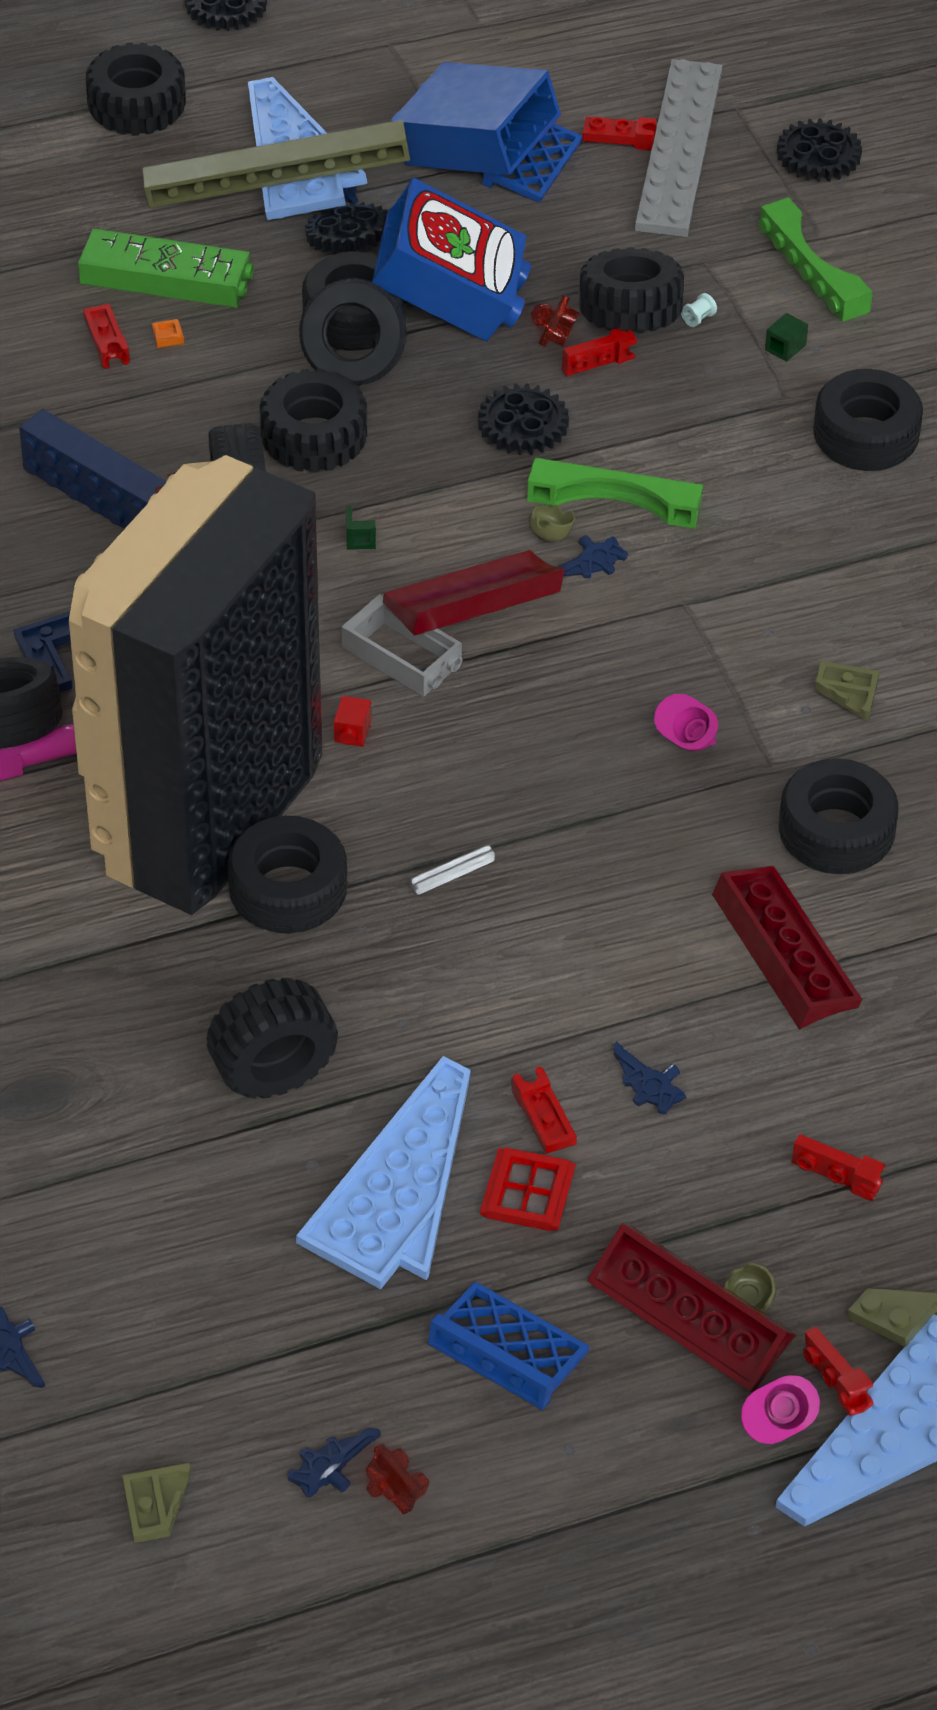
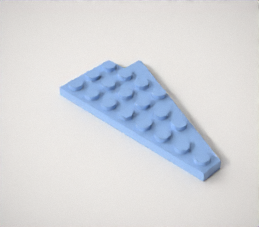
[248,77,368,220]
[296,1056,471,1289]
[775,1314,937,1527]

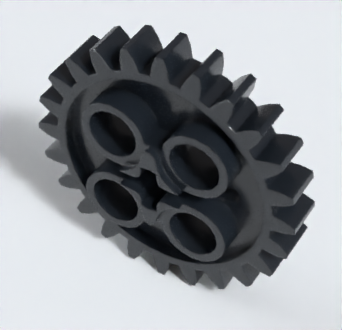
[185,0,267,31]
[777,118,862,182]
[305,202,388,254]
[478,383,569,455]

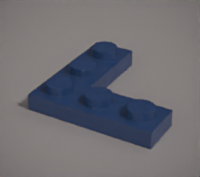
[13,611,72,692]

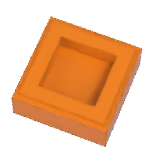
[151,319,184,348]

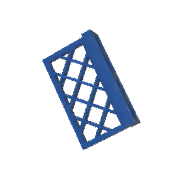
[482,123,582,203]
[428,1281,589,1410]

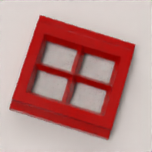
[480,1147,576,1232]

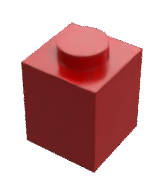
[334,696,372,747]

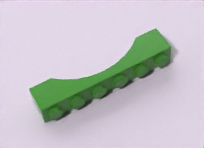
[758,197,872,322]
[527,458,703,529]

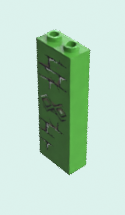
[78,229,254,308]

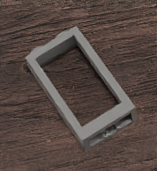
[341,594,462,697]

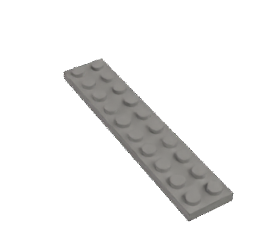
[635,59,722,237]

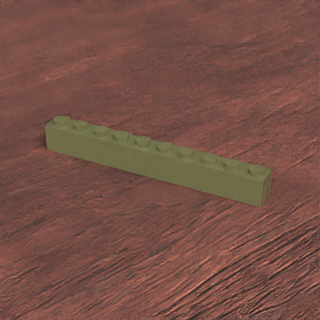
[143,120,410,208]

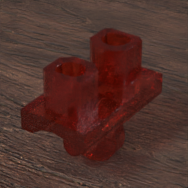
[531,295,579,347]
[365,1443,429,1515]

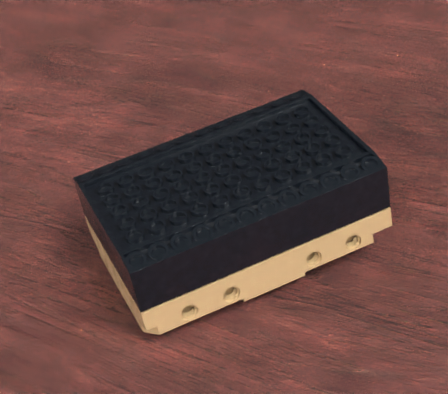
[69,455,323,915]

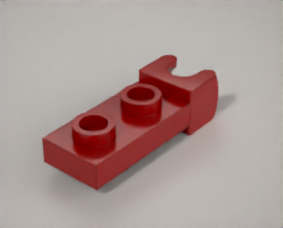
[582,117,657,151]
[83,304,130,369]
[561,328,637,377]
[511,1066,577,1154]
[792,1134,885,1201]
[803,1327,874,1416]

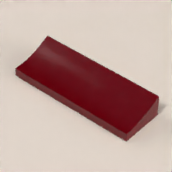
[383,550,565,636]
[712,866,863,1029]
[587,1223,796,1392]

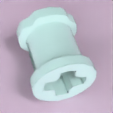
[681,293,717,327]

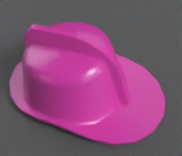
[654,694,719,751]
[741,1375,820,1444]

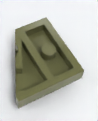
[815,661,880,720]
[848,1288,937,1347]
[122,1463,191,1543]

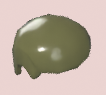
[529,504,576,542]
[724,1262,776,1313]

